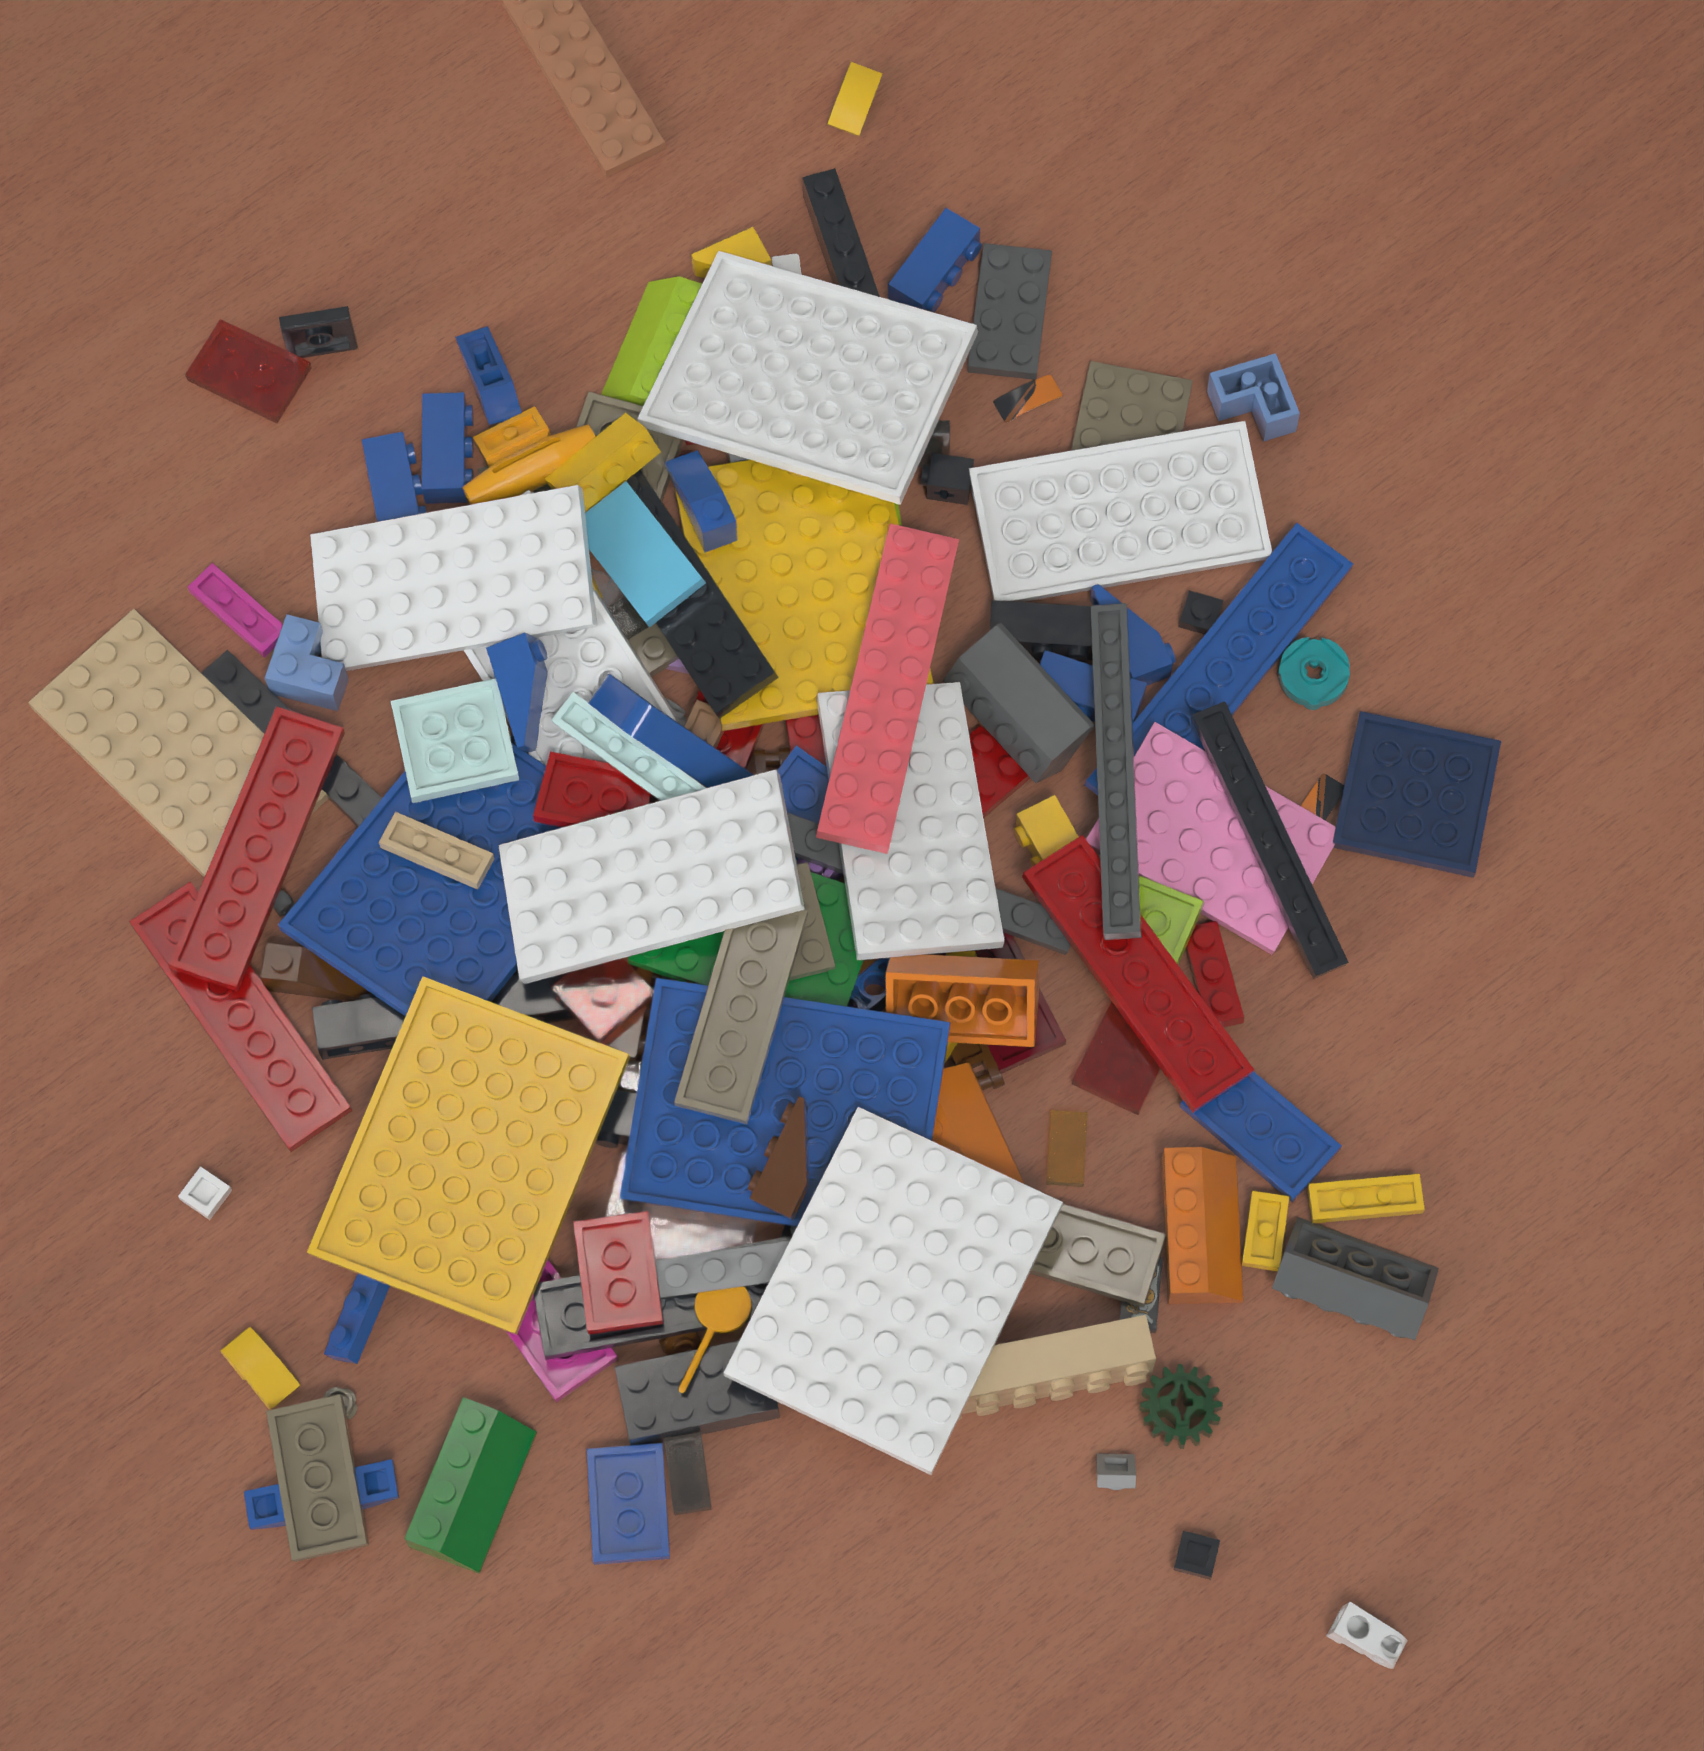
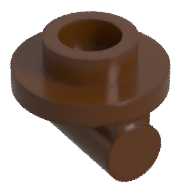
[659,1332,701,1356]

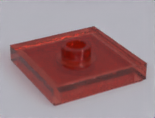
[551,958,654,1043]

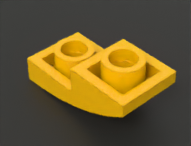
[827,62,883,137]
[220,1327,300,1409]

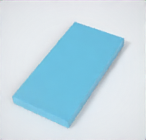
[585,481,706,627]

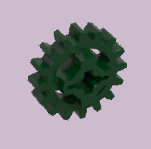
[1139,1364,1223,1449]

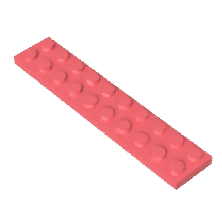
[816,523,959,854]

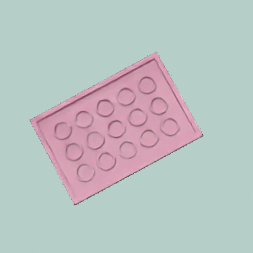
[1086,722,1336,955]

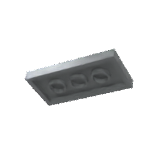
[968,243,1052,380]

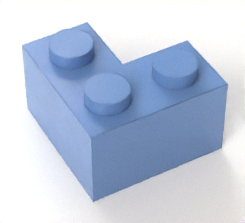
[1207,353,1300,442]
[265,614,349,711]

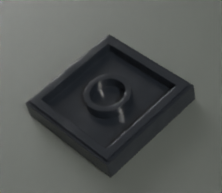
[279,306,358,360]

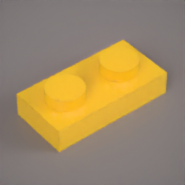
[1241,1191,1289,1272]

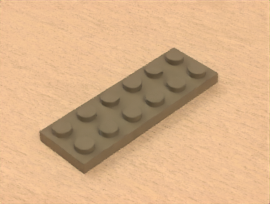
[674,910,808,1125]

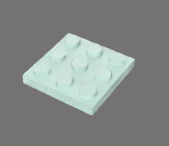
[391,678,519,803]

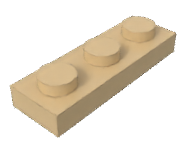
[379,812,494,890]

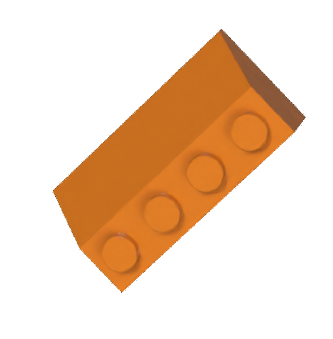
[886,955,1039,1047]
[932,1063,1025,1184]
[1162,1147,1243,1304]

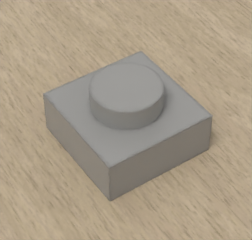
[1096,1453,1136,1490]

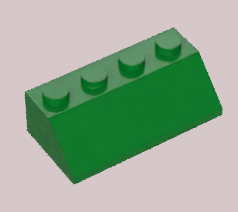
[404,1397,537,1574]

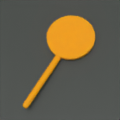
[679,1287,751,1393]

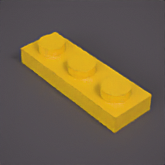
[1307,1174,1425,1224]

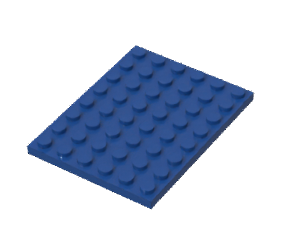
[278,743,563,1017]
[619,978,951,1227]

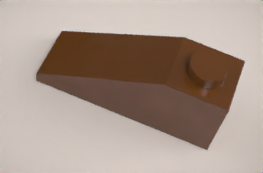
[260,943,372,1001]

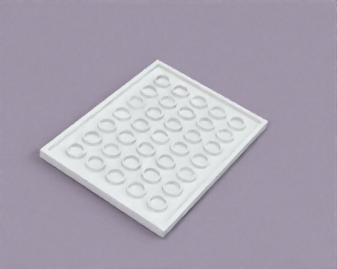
[638,251,978,505]
[724,1107,1063,1475]

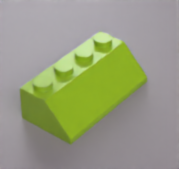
[601,276,702,406]

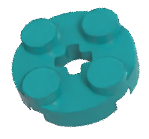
[1278,637,1350,710]

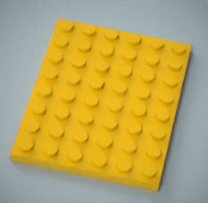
[674,460,934,731]
[307,976,630,1335]

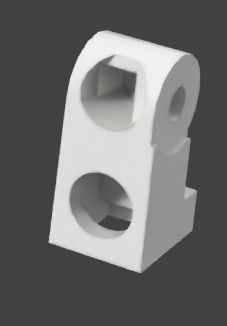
[1327,1602,1408,1669]

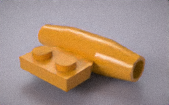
[462,406,596,505]

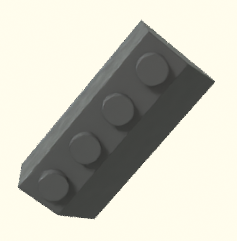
[943,623,1095,783]
[1272,1217,1439,1340]

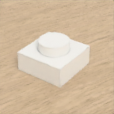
[178,1166,232,1220]

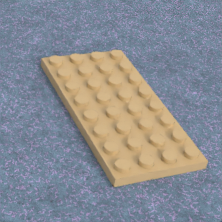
[28,609,328,877]

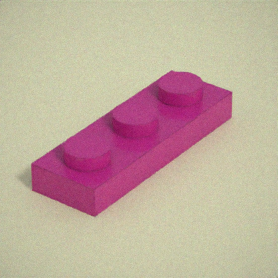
[187,563,283,658]

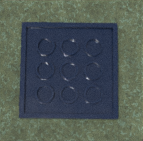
[1333,711,1501,878]

